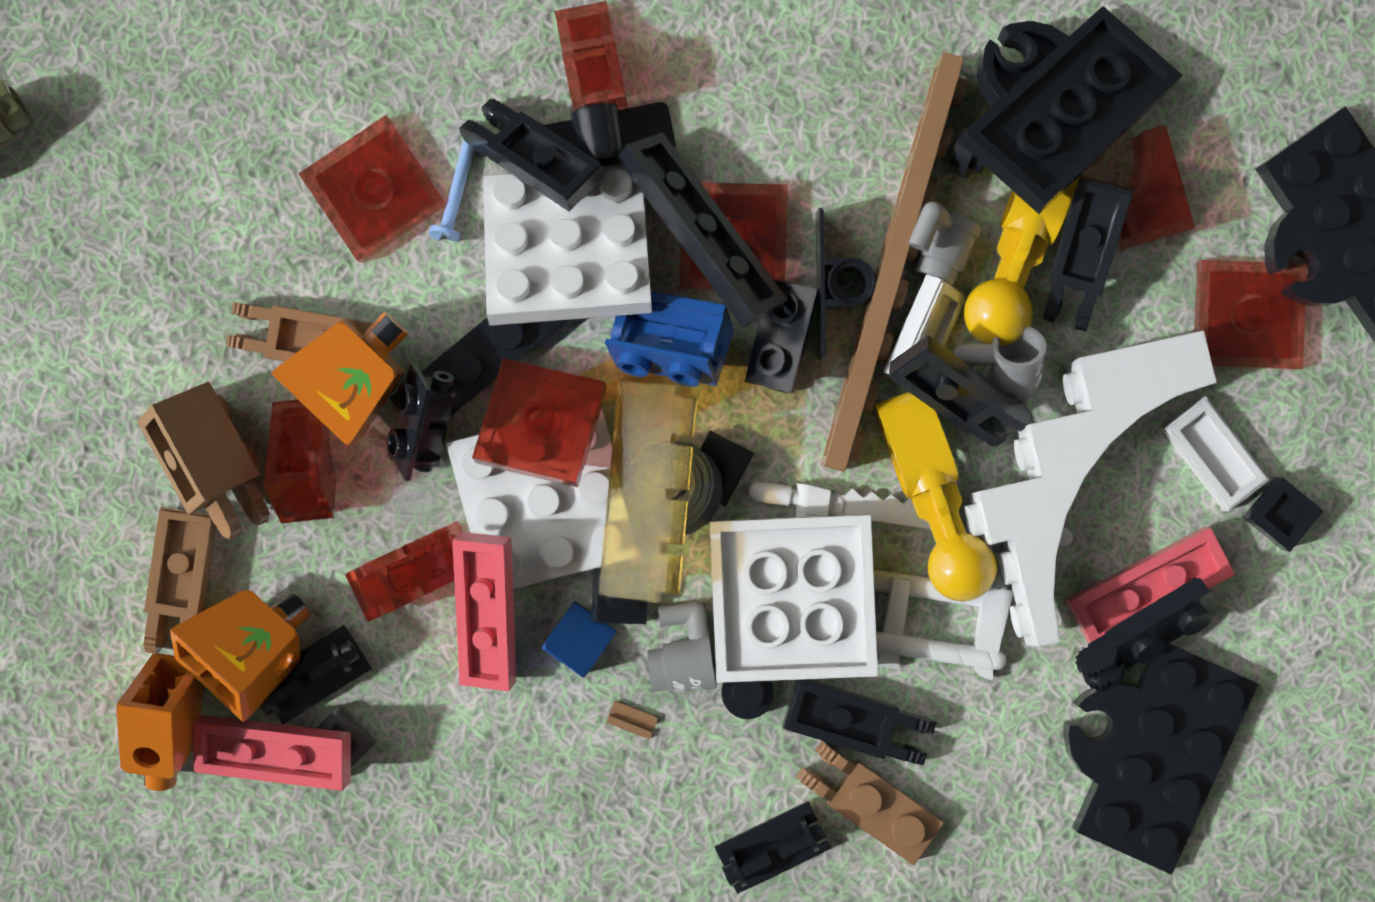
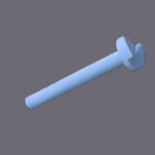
[429,141,475,242]

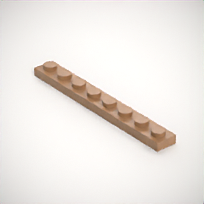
[820,52,968,472]

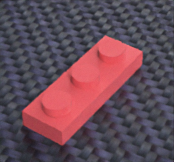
[1065,527,1235,644]
[452,532,516,692]
[193,715,351,791]

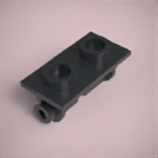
[744,280,820,393]
[387,362,458,481]
[260,624,373,724]
[714,800,831,894]

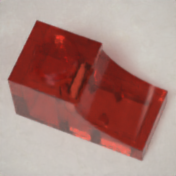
[554,1,628,110]
[1118,125,1195,252]
[264,399,336,524]
[345,521,463,622]

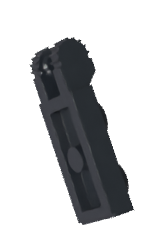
[459,98,604,212]
[1042,175,1134,332]
[889,335,1032,447]
[1075,577,1219,692]
[782,679,937,765]

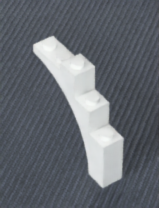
[965,330,1217,647]

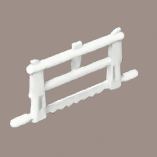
[749,481,1073,681]

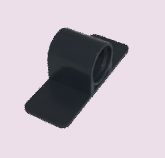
[544,102,676,167]
[815,208,876,360]

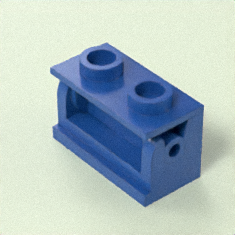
[605,291,734,387]

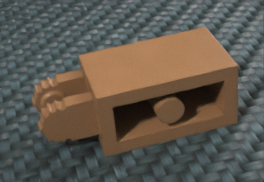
[137,381,270,540]

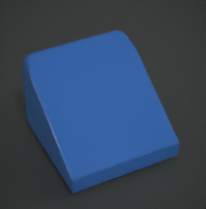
[542,601,617,678]

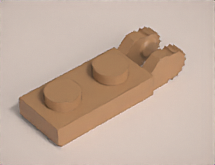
[226,302,373,361]
[143,506,216,654]
[796,740,944,866]

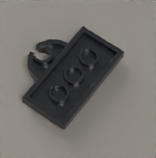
[959,6,1182,215]
[1255,106,1375,341]
[1063,644,1259,875]

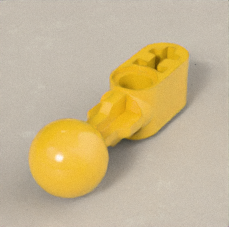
[964,178,1079,346]
[873,392,997,602]

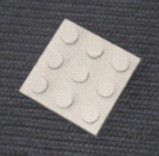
[483,165,652,326]
[446,402,641,589]
[710,514,878,683]

